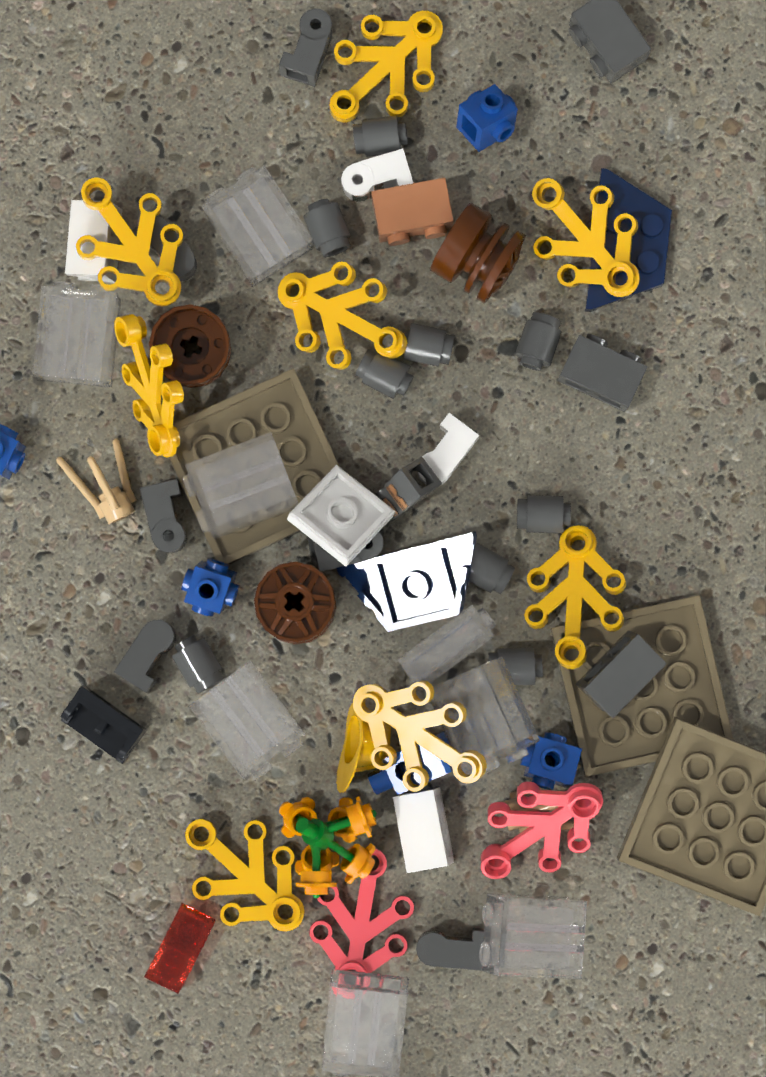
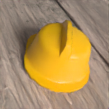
[336,703,391,793]

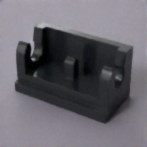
[60,686,147,764]

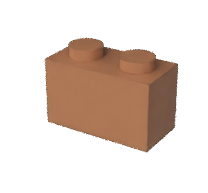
[371,177,454,246]

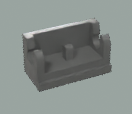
[576,630,667,718]

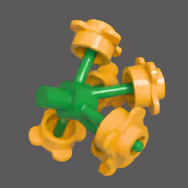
[279,796,377,898]

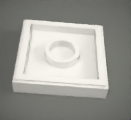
[287,464,395,566]

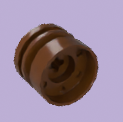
[430,202,526,304]
[149,304,232,388]
[254,562,337,645]

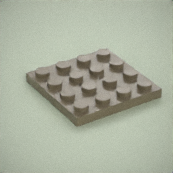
[169,368,340,565]
[551,595,733,777]
[617,717,766,916]

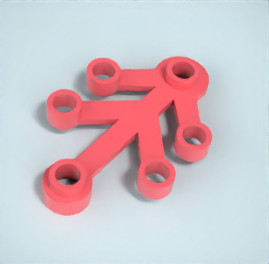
[481,781,603,879]
[309,848,414,996]

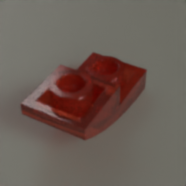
[144,903,216,994]

